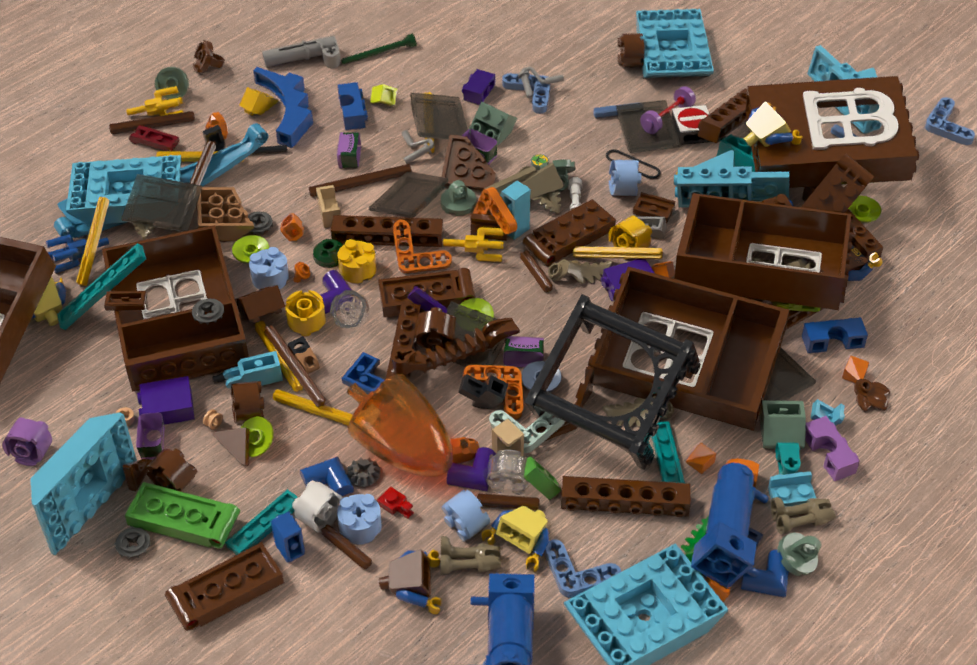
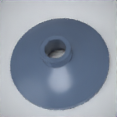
[522,361,561,392]

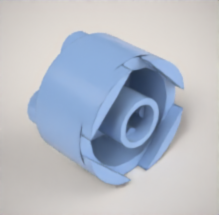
[609,160,641,196]
[249,247,289,290]
[441,489,490,542]
[337,494,382,545]

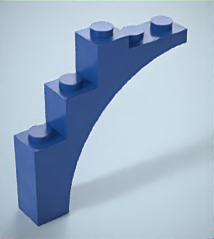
[253,67,313,148]

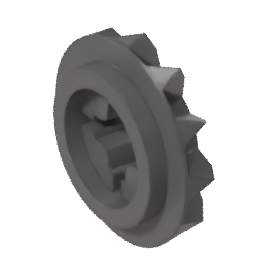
[248,211,273,235]
[192,299,225,325]
[347,457,381,487]
[115,527,150,559]

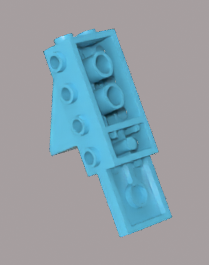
[807,45,882,133]
[674,150,789,208]

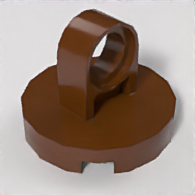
[193,40,225,74]

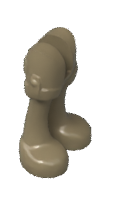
[770,497,836,535]
[440,536,501,575]

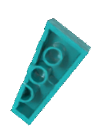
[717,134,755,172]

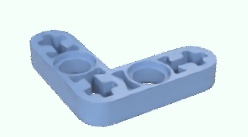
[502,73,550,114]
[925,97,975,145]
[545,539,621,598]

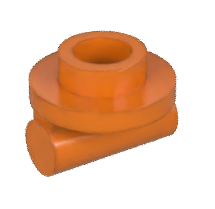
[293,262,310,283]

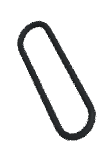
[606,149,661,179]

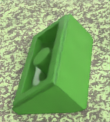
[524,456,561,500]

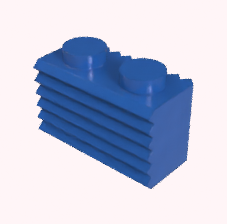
[271,512,305,563]

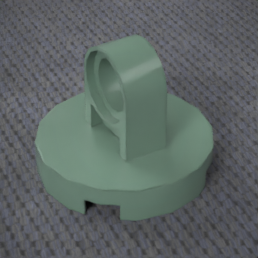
[155,66,189,100]
[540,159,576,192]
[441,180,476,216]
[777,532,822,576]

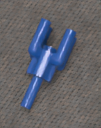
[46,235,109,273]

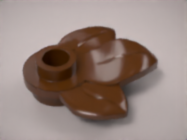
[854,379,890,411]

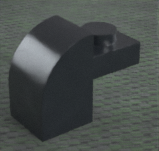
[458,374,508,409]

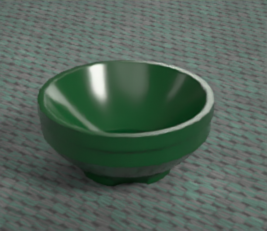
[313,239,343,268]

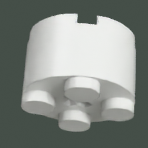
[292,481,342,532]

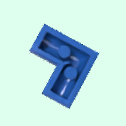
[341,352,385,399]
[300,456,354,496]
[741,550,789,598]

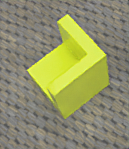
[370,84,397,106]

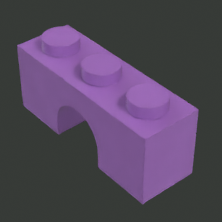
[805,416,859,482]

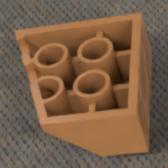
[197,187,254,241]

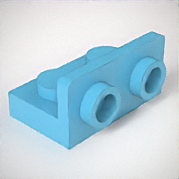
[768,472,816,506]

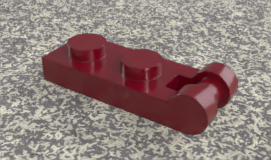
[129,125,180,151]

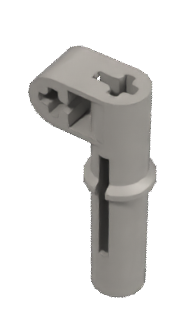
[262,36,341,68]

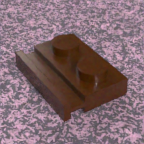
[633,192,676,223]
[470,213,508,241]

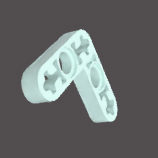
[489,410,565,453]

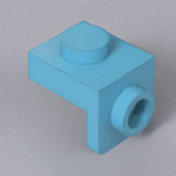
[810,399,845,426]

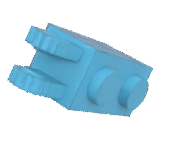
[223,351,283,389]

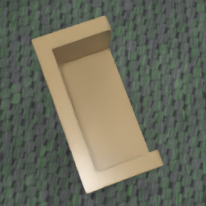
[316,185,341,228]
[492,419,524,469]

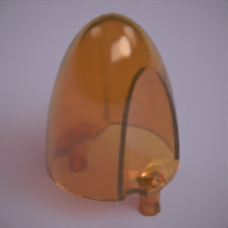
[347,374,454,477]

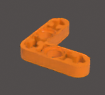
[473,187,517,234]
[393,220,452,274]
[463,365,524,420]

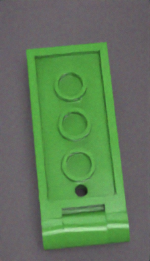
[125,482,240,548]

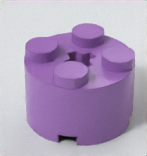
[2,417,52,466]

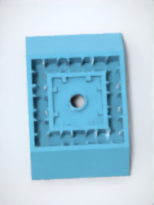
[636,9,714,78]
[66,155,181,225]
[30,412,137,556]
[564,543,728,665]

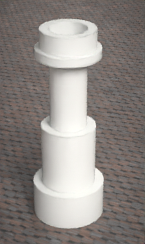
[568,177,582,210]

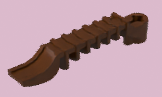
[392,318,520,375]

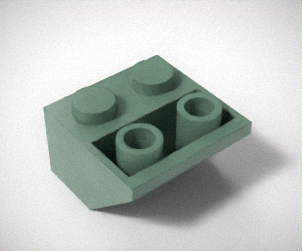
[470,101,518,146]
[759,401,806,449]

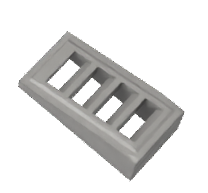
[637,217,667,239]

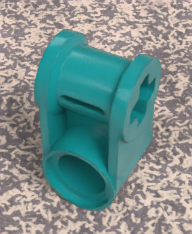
[775,442,801,475]

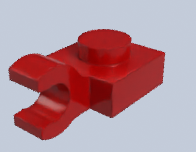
[377,486,414,519]

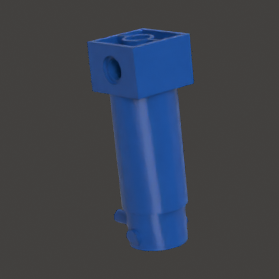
[691,463,769,588]
[470,573,535,665]

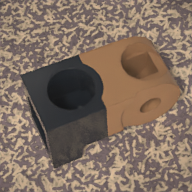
[288,336,320,374]

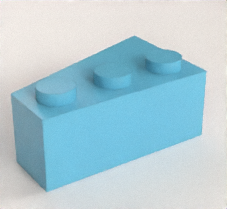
[500,181,531,240]

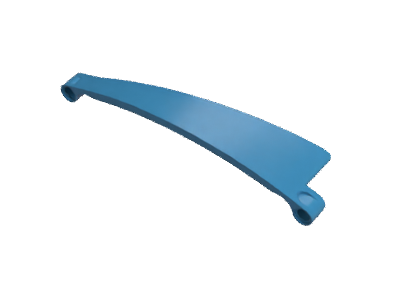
[53,123,269,238]

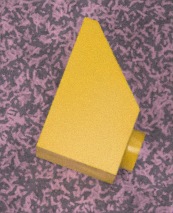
[239,87,279,116]

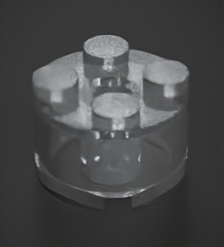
[487,450,529,495]

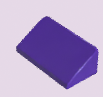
[407,286,447,313]

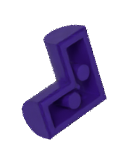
[321,270,357,314]
[447,447,497,492]

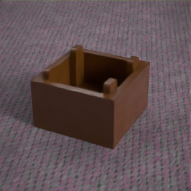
[235,285,286,322]

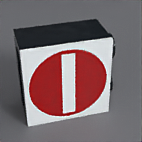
[671,105,711,146]

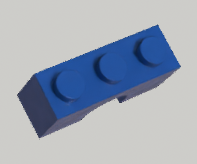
[337,82,368,130]
[801,317,868,353]

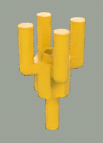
[126,86,183,116]
[443,227,504,262]

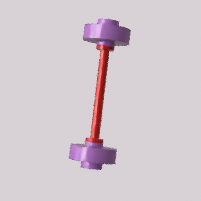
[640,86,696,134]

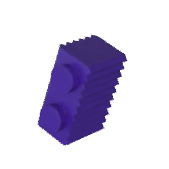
[462,69,495,105]

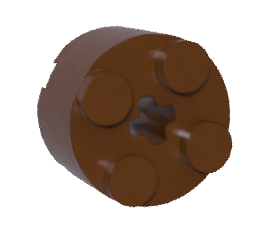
[617,33,644,67]
[415,307,456,350]
[231,381,264,424]
[146,448,198,492]

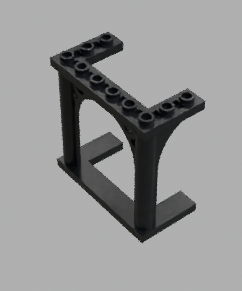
[524,294,701,470]

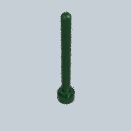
[341,33,417,64]

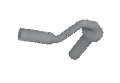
[518,67,564,98]
[402,130,434,164]

